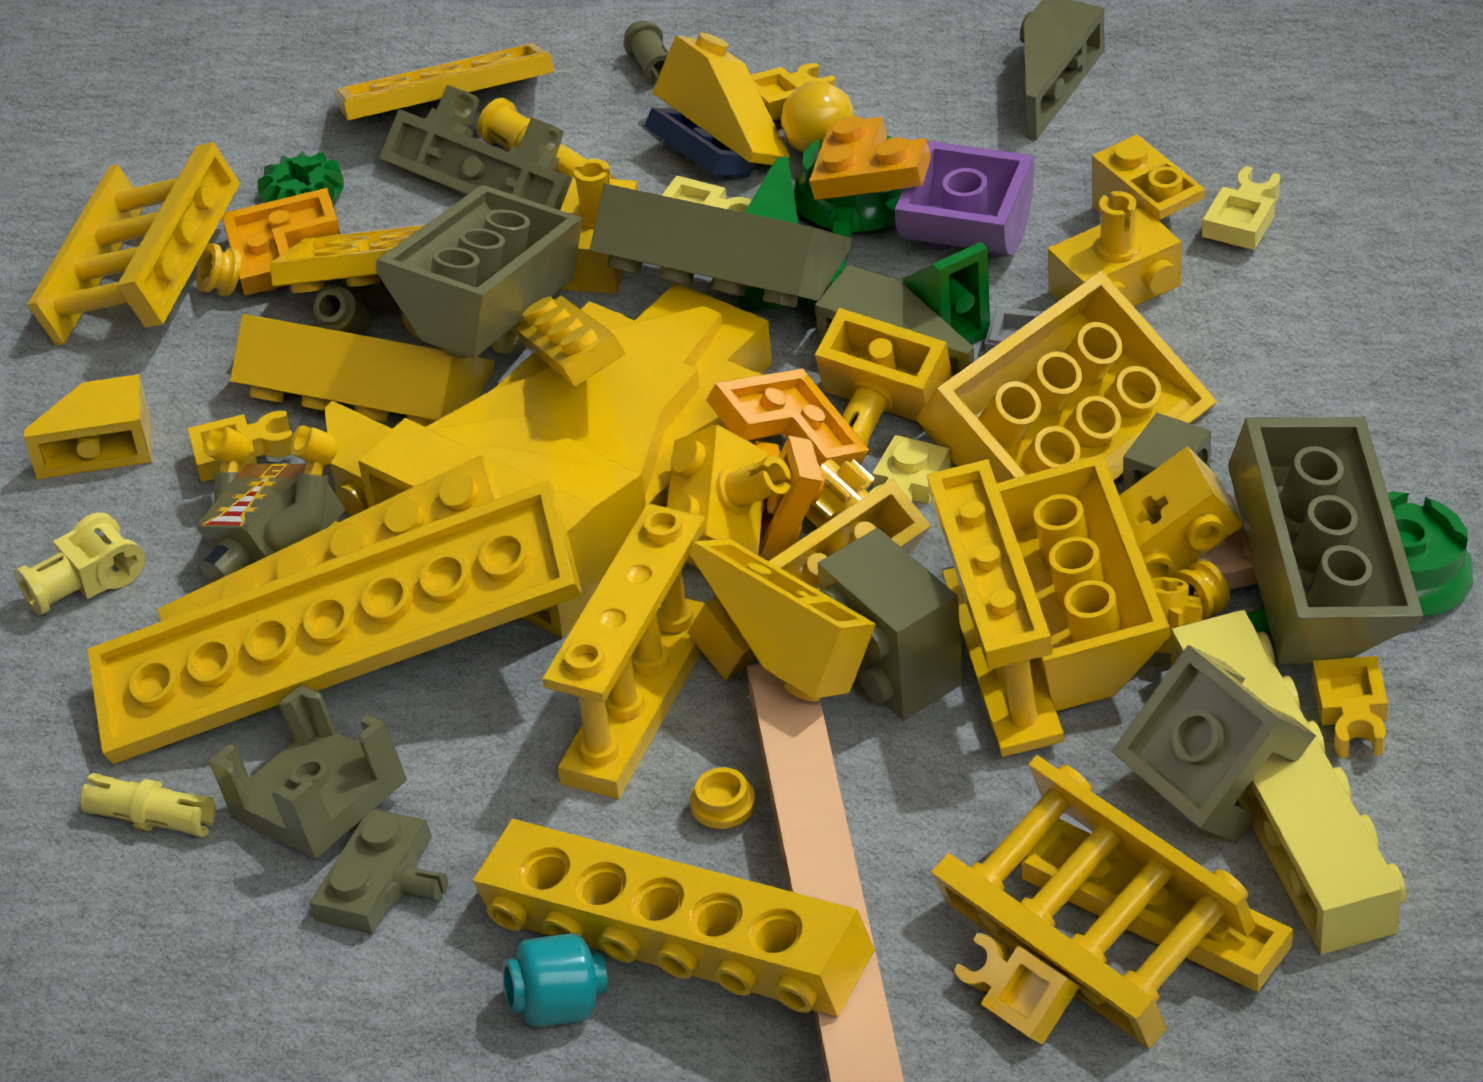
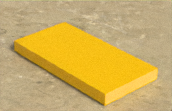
[334,43,554,120]

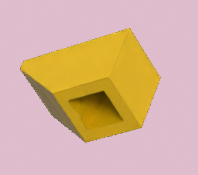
[1092,134,1205,220]

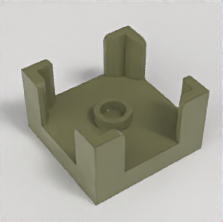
[1111,645,1316,843]
[208,685,407,859]

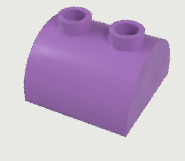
[895,141,1034,258]

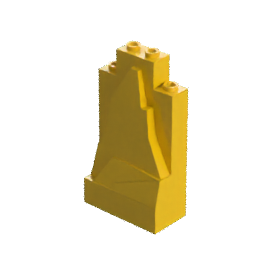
[358,282,772,638]

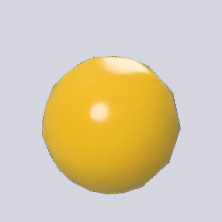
[780,81,855,153]

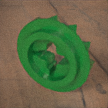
[257,151,344,203]

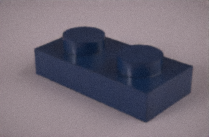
[644,107,754,180]

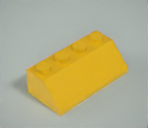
[230,314,495,427]
[997,454,1171,711]

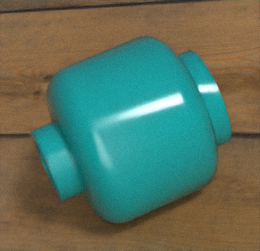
[502,933,608,1027]

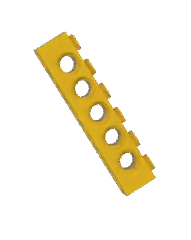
[472,818,875,1017]

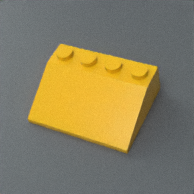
[916,270,1218,483]

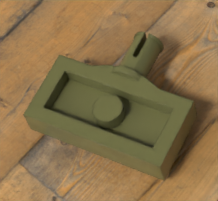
[309,809,448,933]

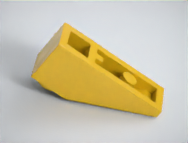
[653,33,791,165]
[689,539,876,702]

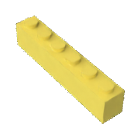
[1171,610,1407,955]

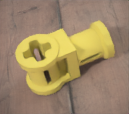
[14,512,145,616]

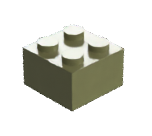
[817,527,962,721]

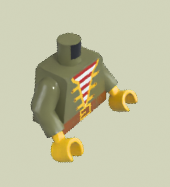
[199,425,346,582]

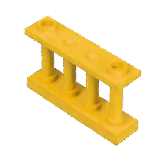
[27,142,240,346]
[927,459,1065,757]
[542,503,707,799]
[931,755,1255,1049]

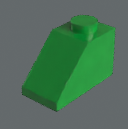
[903,242,990,345]

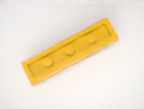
[514,296,626,387]
[1021,819,1293,993]

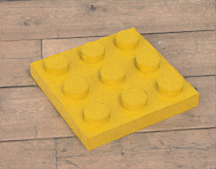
[269,224,426,293]

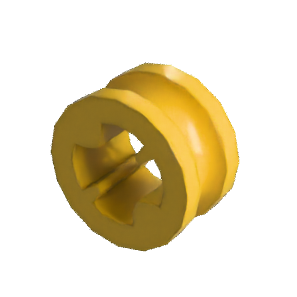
[196,243,241,297]
[1170,560,1230,620]

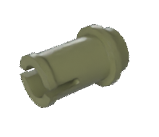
[623,21,668,83]
[313,286,372,335]

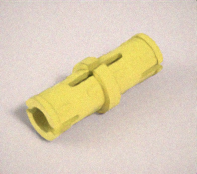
[80,773,216,838]

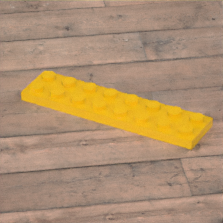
[87,480,582,764]

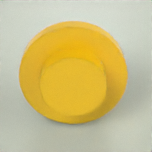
[690,767,756,829]

